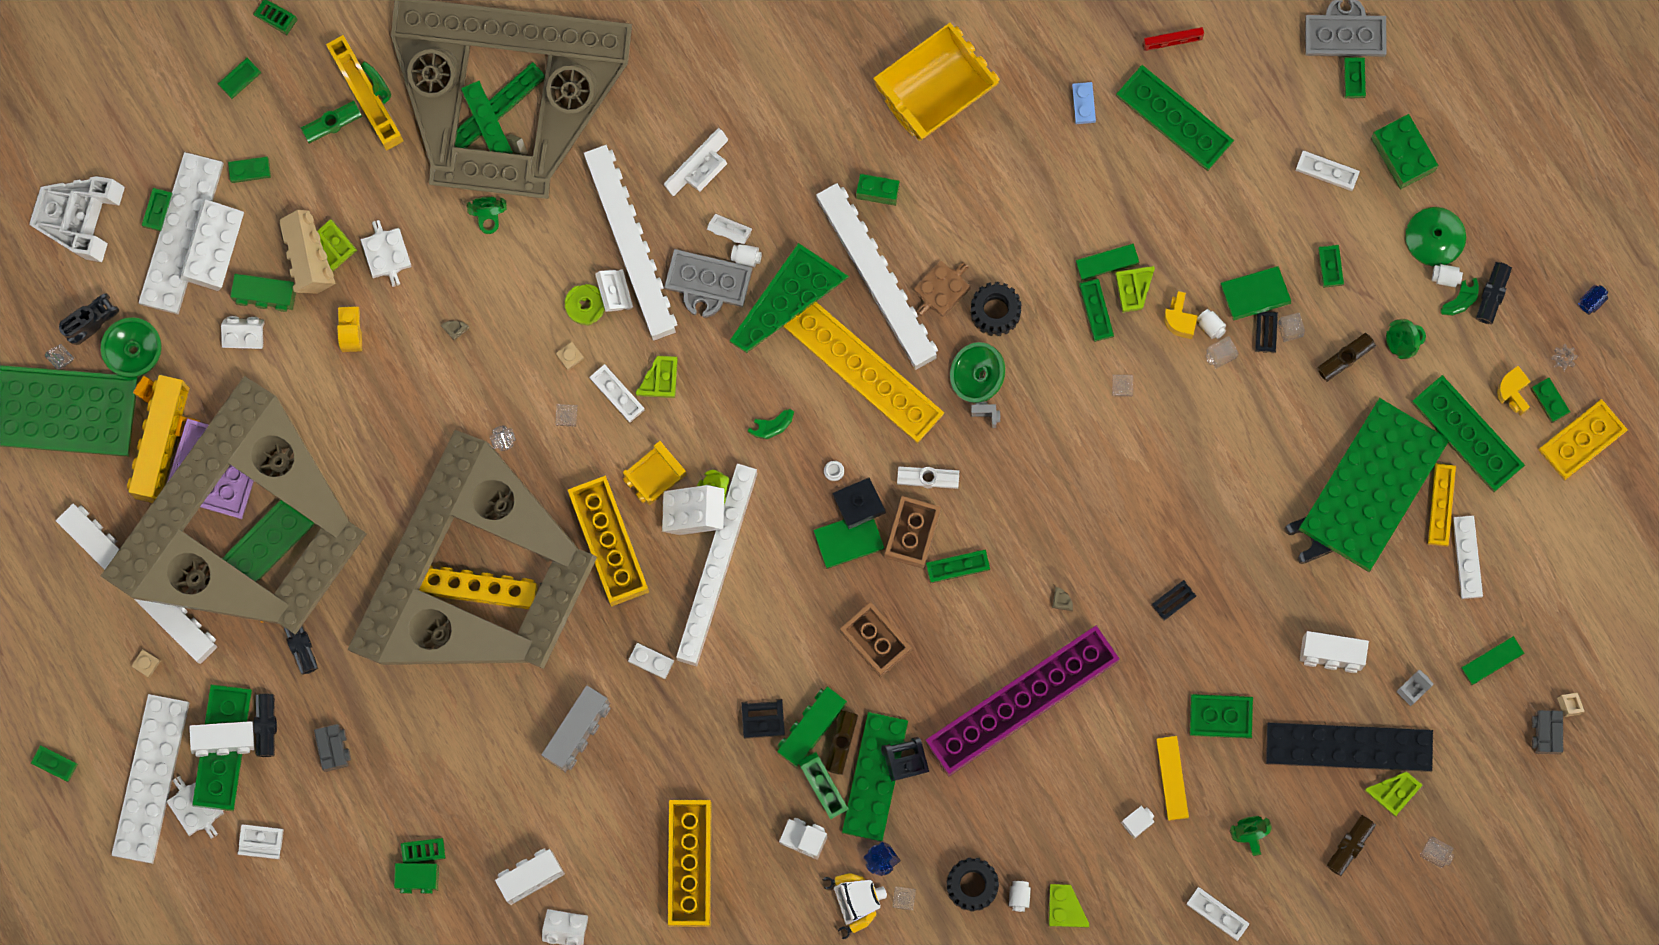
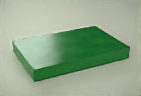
[1221,266,1291,321]
[813,519,885,569]
[1190,694,1253,739]

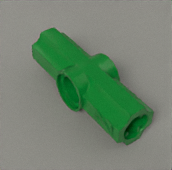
[301,101,362,144]

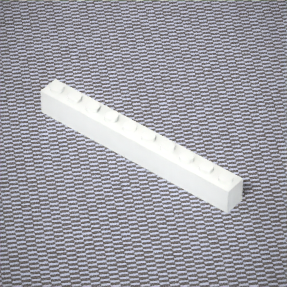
[584,145,677,341]
[816,183,938,370]
[676,464,757,666]
[56,504,217,664]

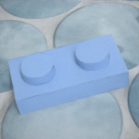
[1072,82,1096,124]

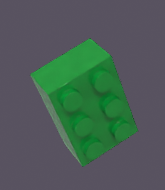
[1371,114,1439,190]

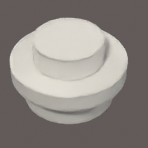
[824,461,844,481]

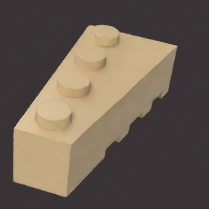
[279,210,336,294]

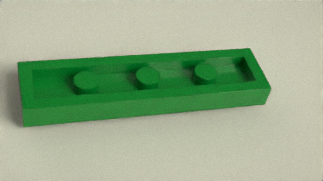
[461,81,513,154]

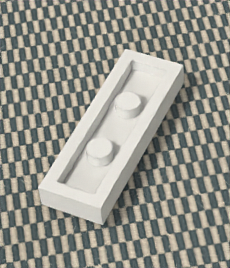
[1295,151,1360,191]
[589,364,645,423]
[1186,887,1249,941]

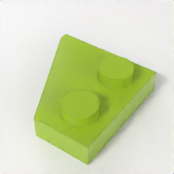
[317,219,357,271]
[1115,266,1155,313]
[636,356,678,398]
[1365,772,1422,817]
[1049,884,1089,928]

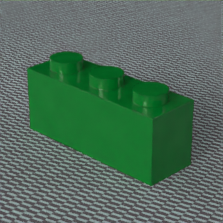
[230,274,296,312]
[798,752,848,820]

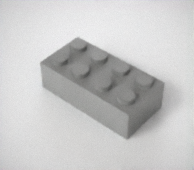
[541,685,611,773]

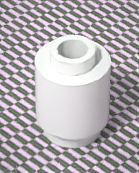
[731,244,762,267]
[1432,264,1463,287]
[1197,309,1226,339]
[1009,881,1031,912]

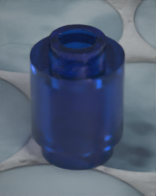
[1578,285,1609,315]

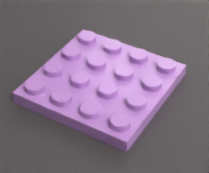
[167,419,254,519]

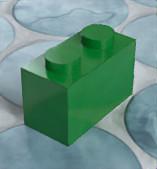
[856,174,900,206]
[394,863,439,894]

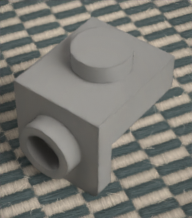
[971,402,1000,428]
[1396,670,1433,706]

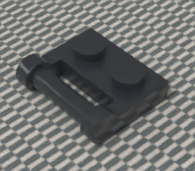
[741,699,785,739]
[881,737,929,782]

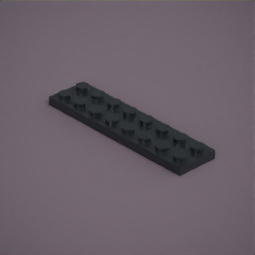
[1266,722,1433,772]

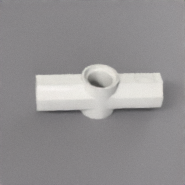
[897,467,959,489]

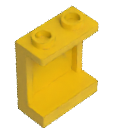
[623,441,687,506]

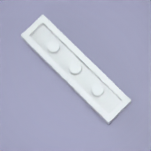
[1453,516,1483,599]

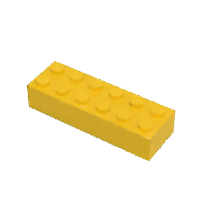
[127,375,190,503]
[568,475,649,607]
[668,800,712,927]

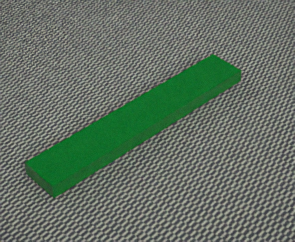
[455,62,545,148]

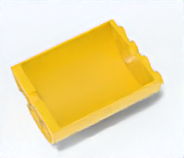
[873,23,1000,141]

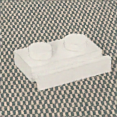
[595,269,633,312]
[238,825,284,860]

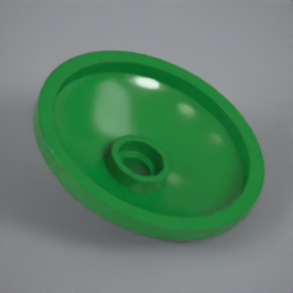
[1405,207,1466,267]
[101,318,162,378]
[950,342,1005,403]

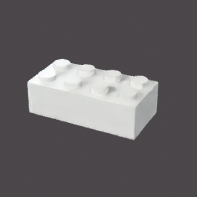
[179,199,244,291]

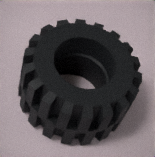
[970,282,1022,336]
[947,858,999,912]

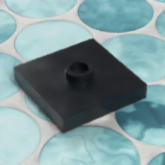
[832,477,886,529]

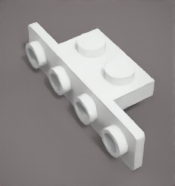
[664,128,728,196]

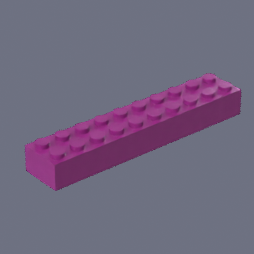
[925,625,1120,777]

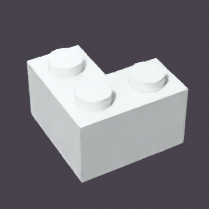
[779,818,827,860]

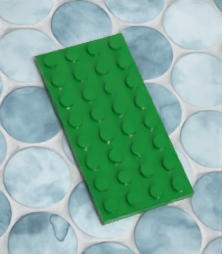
[0,365,138,457]
[1299,398,1448,572]

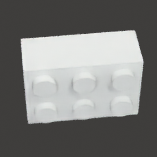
[662,485,724,535]
[1299,631,1369,673]
[495,848,565,905]

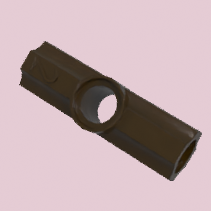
[1316,332,1376,382]
[826,710,858,775]
[1326,815,1376,876]

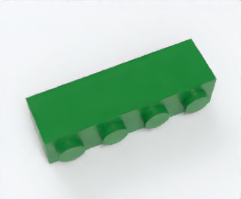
[777,686,847,769]

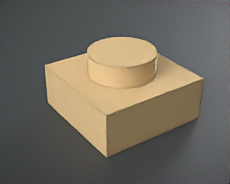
[556,342,584,371]
[131,649,161,678]
[1557,693,1585,717]

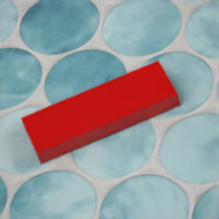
[1143,27,1204,51]

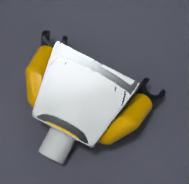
[823,873,887,939]

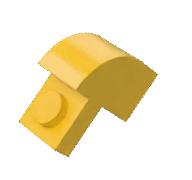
[1164,291,1198,339]
[337,307,362,352]
[1497,366,1531,416]

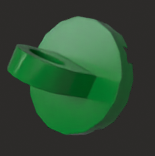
[467,196,507,234]
[1386,319,1426,359]
[1230,816,1272,857]

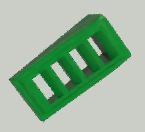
[253,0,298,36]
[401,838,446,864]

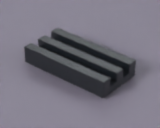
[1255,312,1278,353]
[1151,580,1196,621]

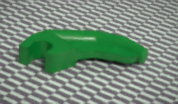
[361,61,391,104]
[1441,278,1479,316]
[748,409,794,439]

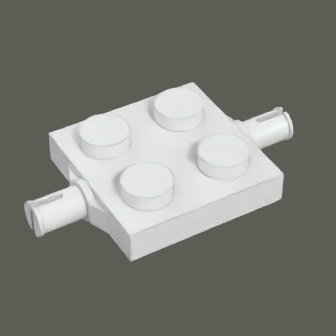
[361,220,411,287]
[166,776,224,839]

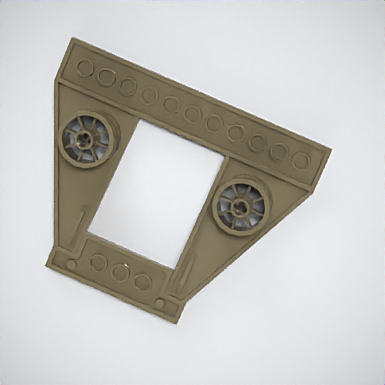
[391,0,632,199]
[101,376,367,635]
[348,430,597,669]

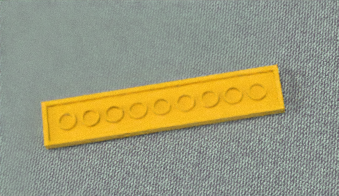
[783,302,944,444]

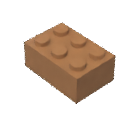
[885,496,941,569]
[840,602,912,678]

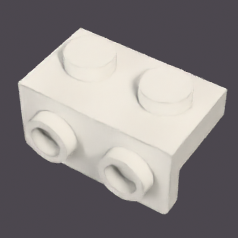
[221,316,265,349]
[542,909,588,945]

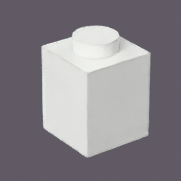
[1121,806,1154,839]

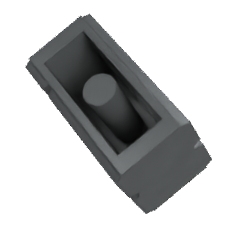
[1532,710,1563,755]
[314,724,351,772]

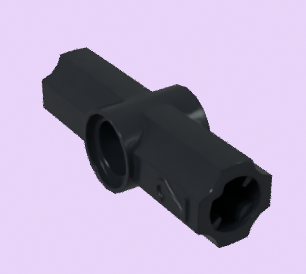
[1476,262,1512,325]
[284,625,318,675]
[254,694,277,757]

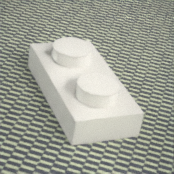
[707,214,752,244]
[628,643,674,679]

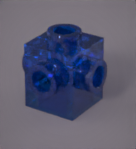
[864,842,901,876]

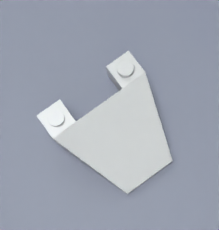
[29,176,125,262]

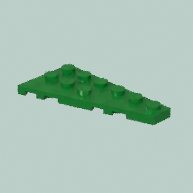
[729,243,849,353]

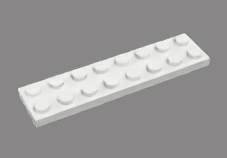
[139,152,224,314]
[112,694,190,864]

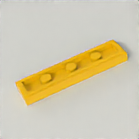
[1427,463,1456,547]
[1156,736,1189,821]

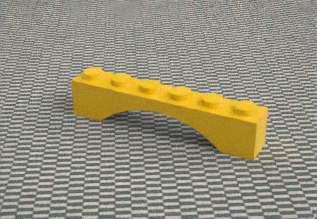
[326,35,404,151]

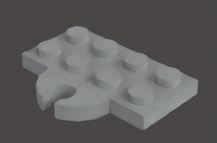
[1305,0,1386,57]
[665,249,753,318]

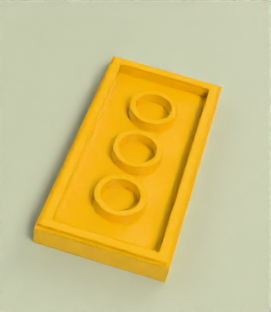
[1538,399,1628,481]

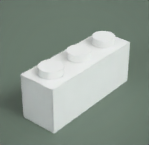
[190,722,254,757]

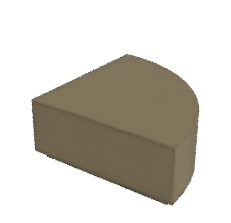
[506,134,528,156]
[441,321,469,341]
[1052,587,1073,611]

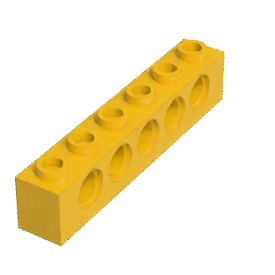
[419,566,538,610]

